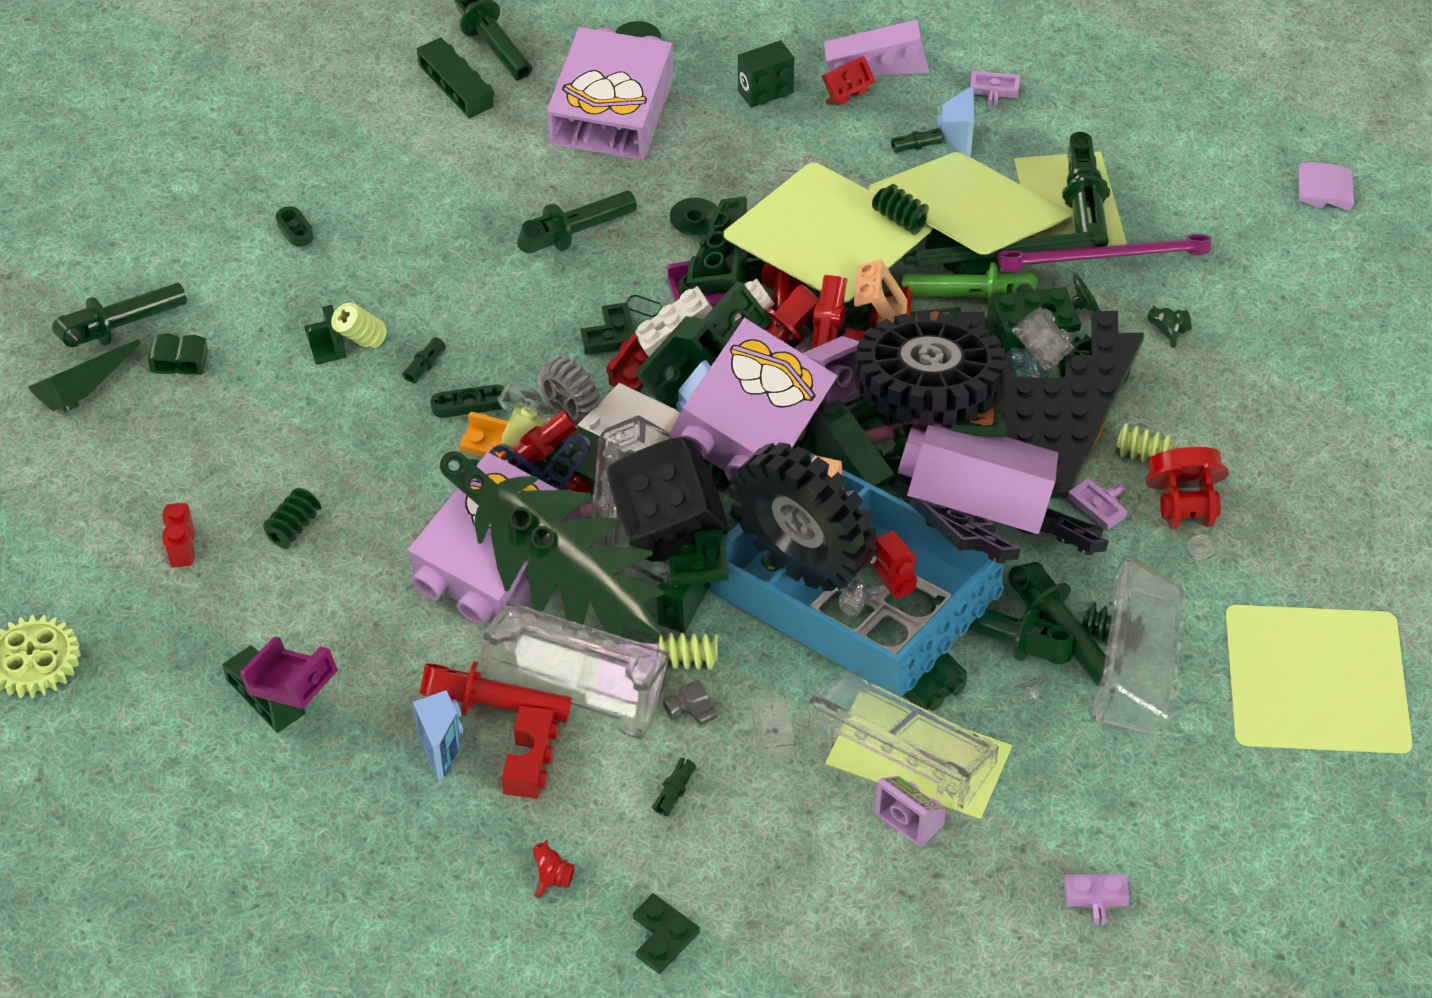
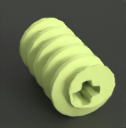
[331,303,386,349]
[1115,423,1176,463]
[659,632,718,670]

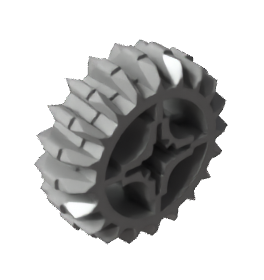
[537,356,602,425]

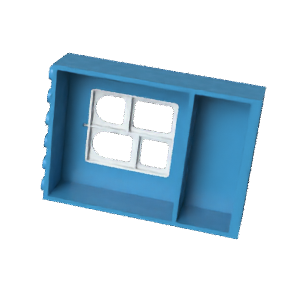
[709,453,1004,699]

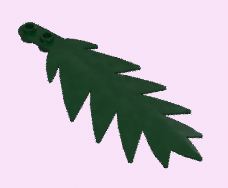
[440,451,664,646]

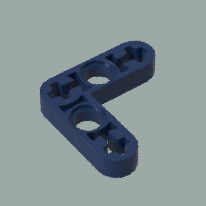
[489,434,591,490]

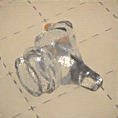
[837,574,881,616]

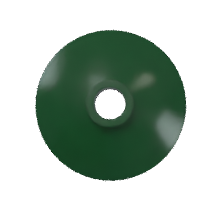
[670,197,717,235]

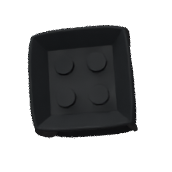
[607,437,728,562]

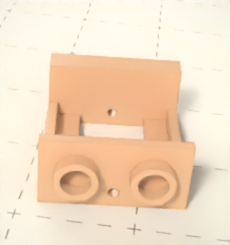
[854,259,907,323]

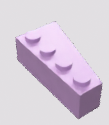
[824,20,929,75]

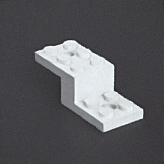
[635,278,774,357]

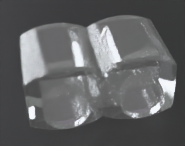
[498,384,559,420]

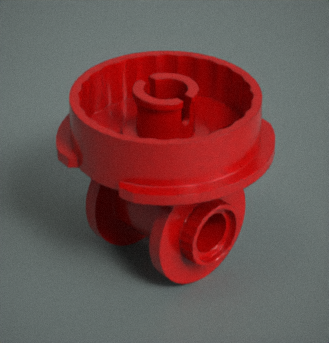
[1145,447,1229,529]

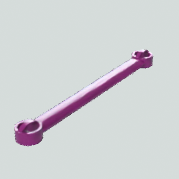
[997,234,1212,272]

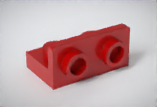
[821,56,876,106]
[606,334,649,392]

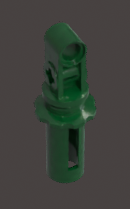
[1062,131,1110,248]

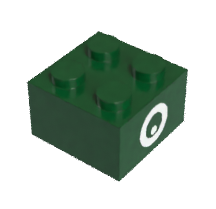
[738,40,795,108]

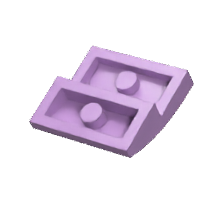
[1298,162,1354,210]

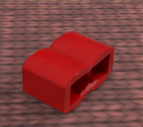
[162,503,195,568]
[874,530,917,599]

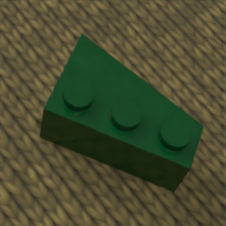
[222,645,305,733]

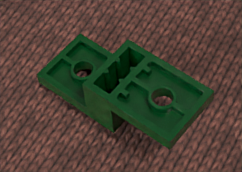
[635,282,772,408]
[952,287,1082,360]

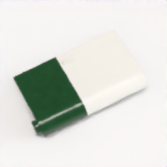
[546,383,680,505]

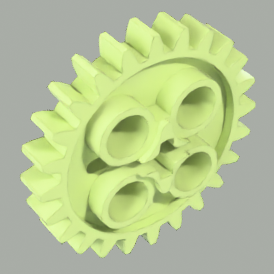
[0,615,81,698]

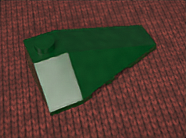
[687,196,748,295]
[28,339,141,412]
[801,398,896,488]

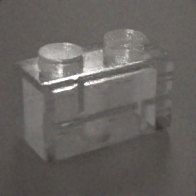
[1011,307,1074,370]

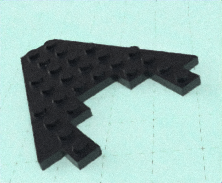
[958,311,1144,498]
[884,459,1109,563]

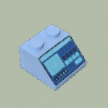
[413,690,463,780]

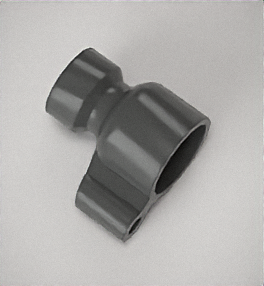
[662,679,717,725]

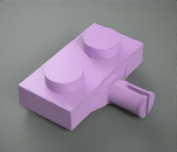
[970,71,1020,107]
[1068,478,1127,531]
[1064,874,1130,925]

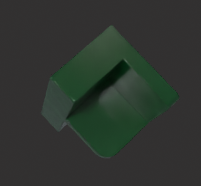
[304,305,347,365]

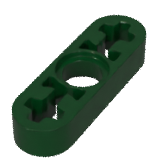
[430,384,508,418]

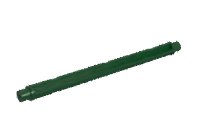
[903,231,1107,266]

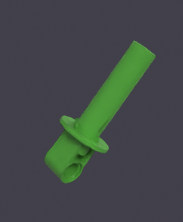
[902,262,1038,303]

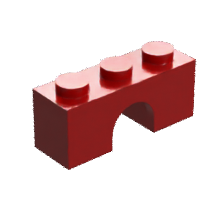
[501,705,559,799]

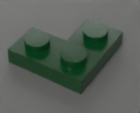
[580,302,635,355]
[668,529,729,586]
[633,893,700,974]

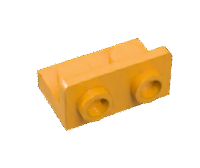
[459,412,509,458]

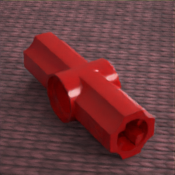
[811,275,848,349]
[499,409,577,471]

